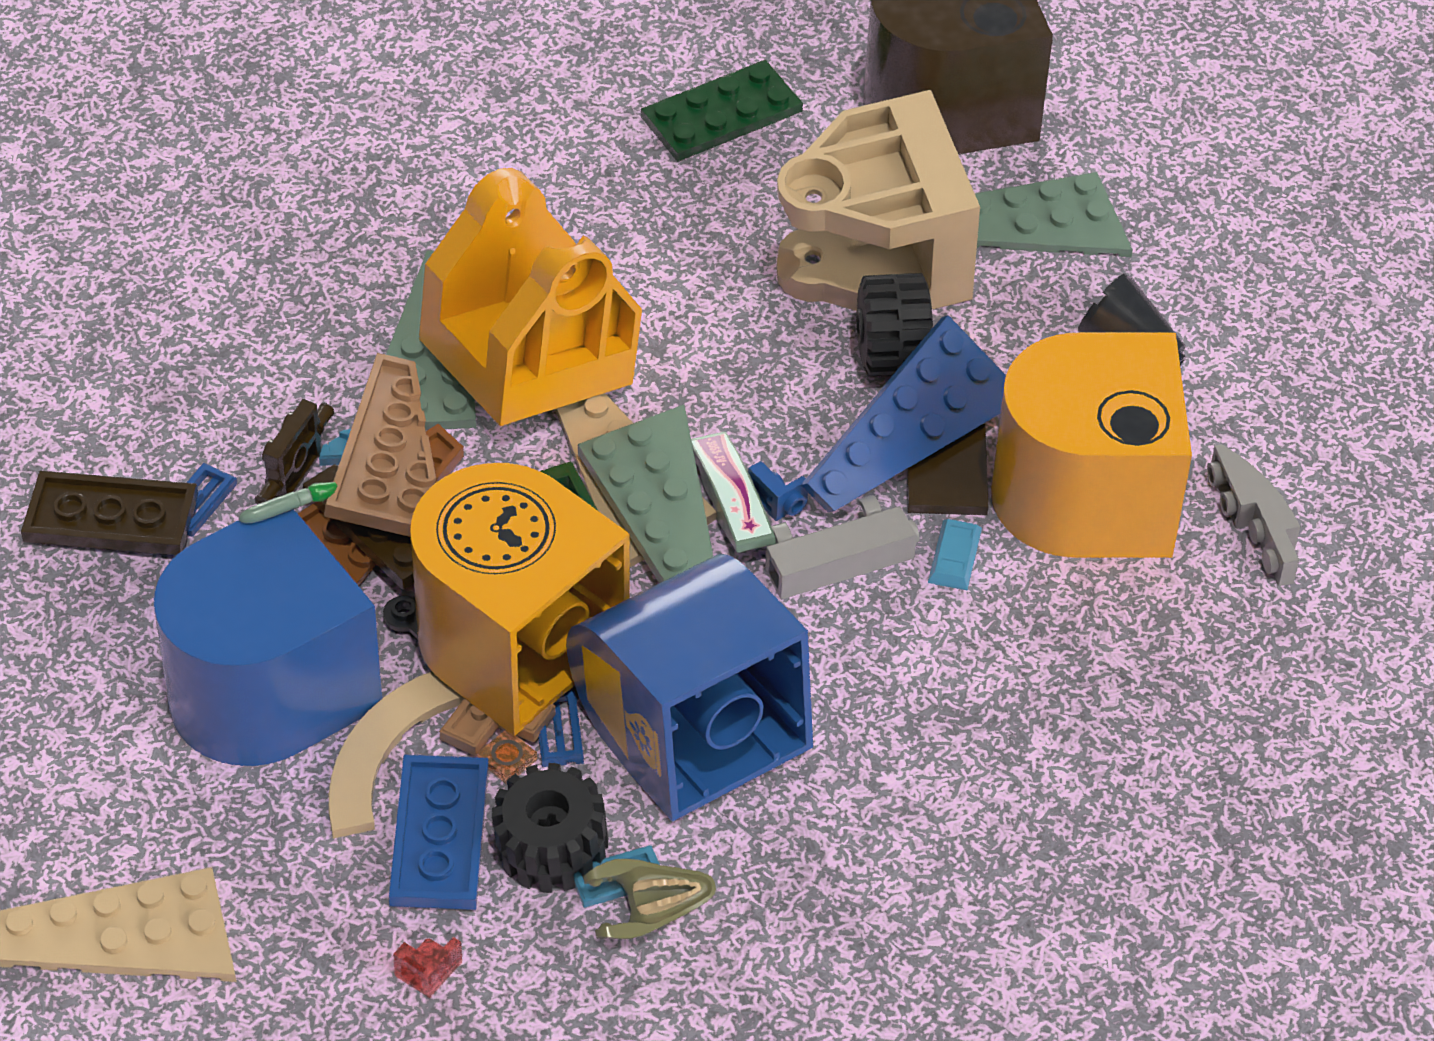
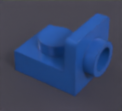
[748,461,808,521]

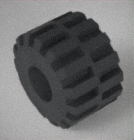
[856,273,933,377]
[492,763,608,893]

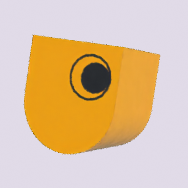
[991,332,1192,558]

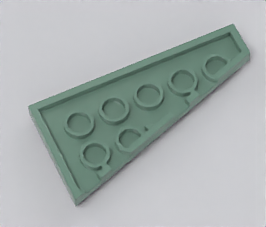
[975,172,1133,257]
[386,251,476,431]
[578,404,713,583]

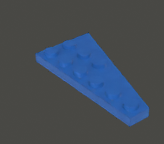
[801,315,1006,513]

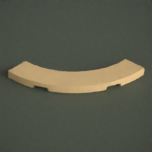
[329,671,464,839]

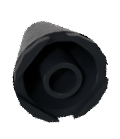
[1078,273,1187,366]

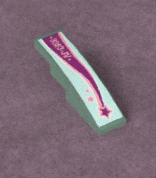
[691,431,776,553]

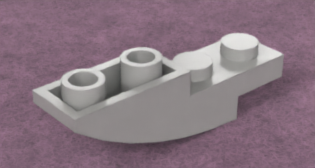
[1207,444,1300,586]

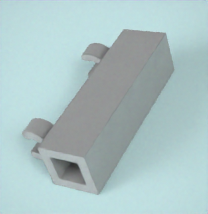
[765,495,919,600]

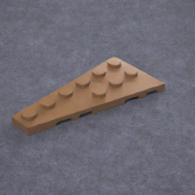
[324,353,436,537]

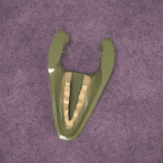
[583,859,716,939]

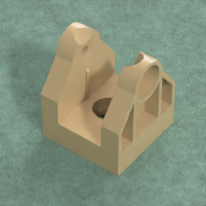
[777,90,980,311]

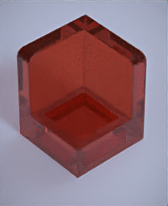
[393,937,462,998]

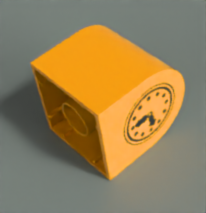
[410,463,630,736]

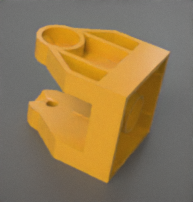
[419,168,642,426]

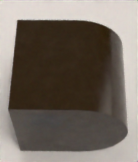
[863,0,1053,155]

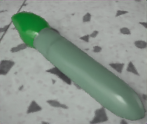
[239,482,338,524]

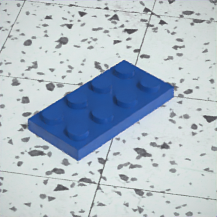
[389,755,489,910]

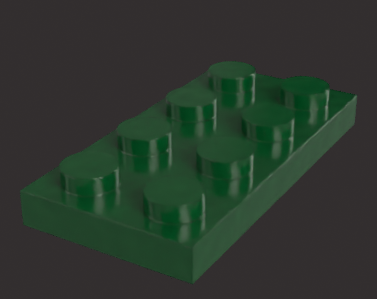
[641,59,803,162]

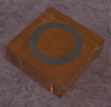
[477,730,537,784]

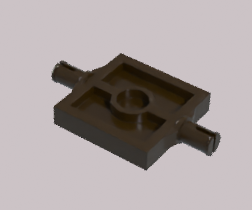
[254,399,335,504]

